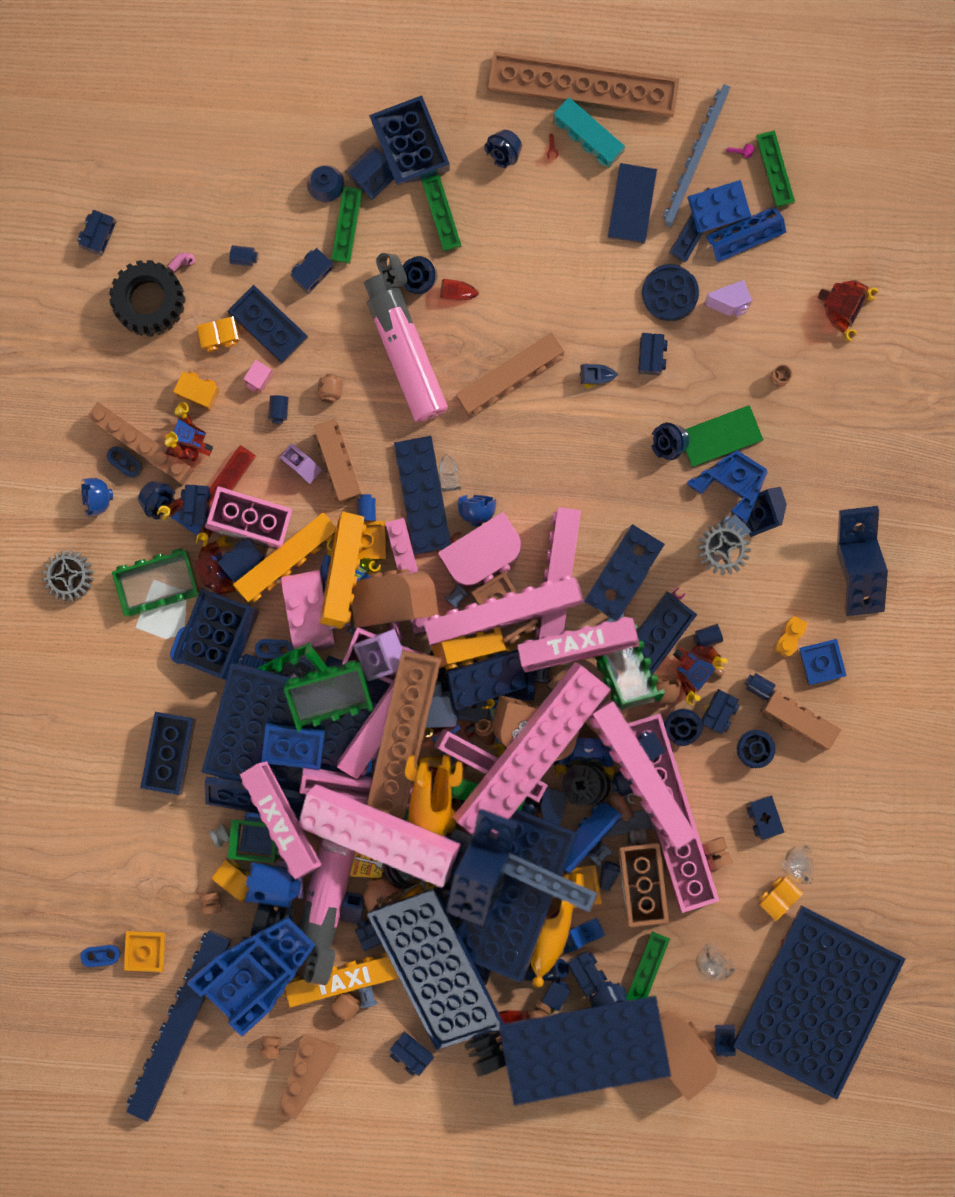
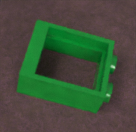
[228,819,280,863]

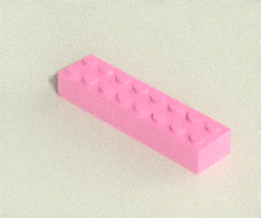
[535,507,581,666]
[424,575,584,646]
[588,700,697,849]
[298,785,460,887]

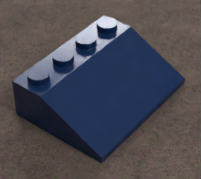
[369,95,450,185]
[173,588,259,680]

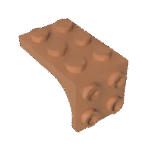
[471,572,538,645]

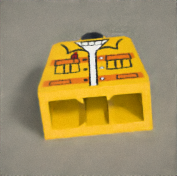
[350,851,383,878]

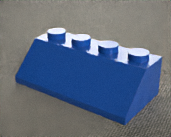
[564,802,622,876]

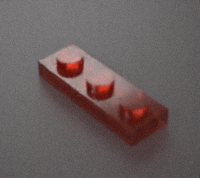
[210,445,256,496]

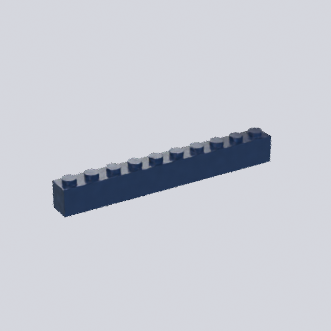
[126,930,232,1122]

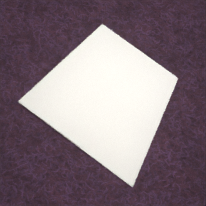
[135,580,187,639]

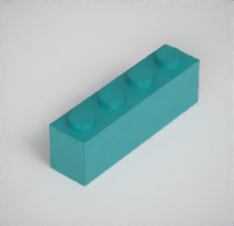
[553,97,625,168]

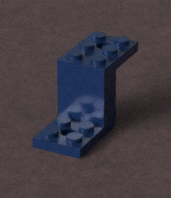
[837,506,888,616]
[584,524,665,621]
[446,808,518,926]

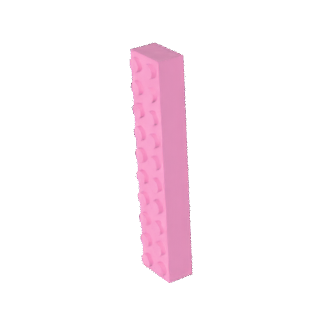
[453,662,611,834]
[628,714,719,913]

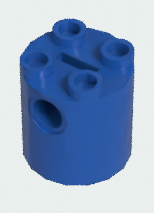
[246,862,301,908]

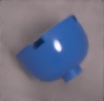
[81,478,113,516]
[458,495,496,526]

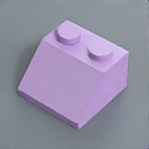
[704,280,752,317]
[353,629,403,681]

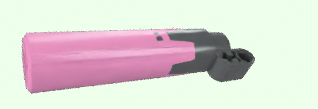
[364,253,448,423]
[299,837,355,985]

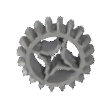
[697,522,751,576]
[42,550,94,602]

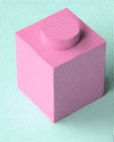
[244,360,274,392]

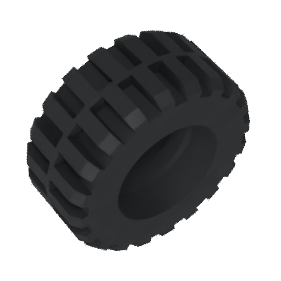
[109,260,185,336]

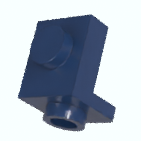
[714,1025,736,1057]

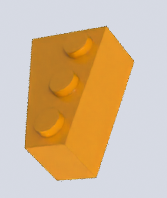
[432,627,506,670]

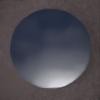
[642,264,699,321]

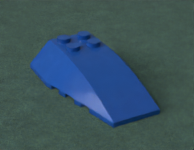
[187,917,315,1037]

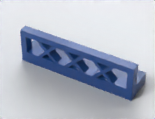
[706,206,787,262]

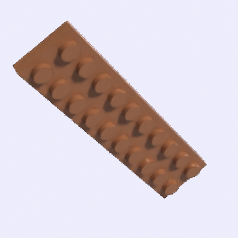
[488,51,680,117]
[366,650,441,821]

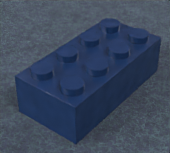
[140,712,196,795]

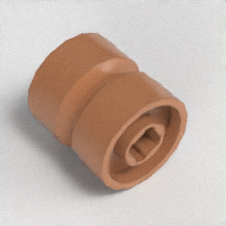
[702,837,733,871]

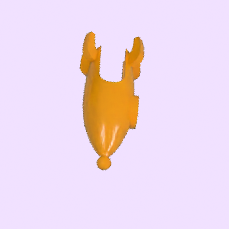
[405,754,463,837]
[530,873,585,988]

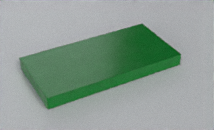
[685,405,763,468]

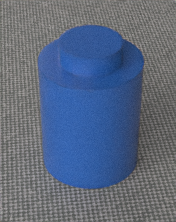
[357,494,376,521]

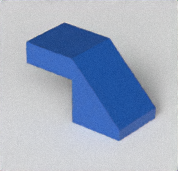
[564,917,605,954]

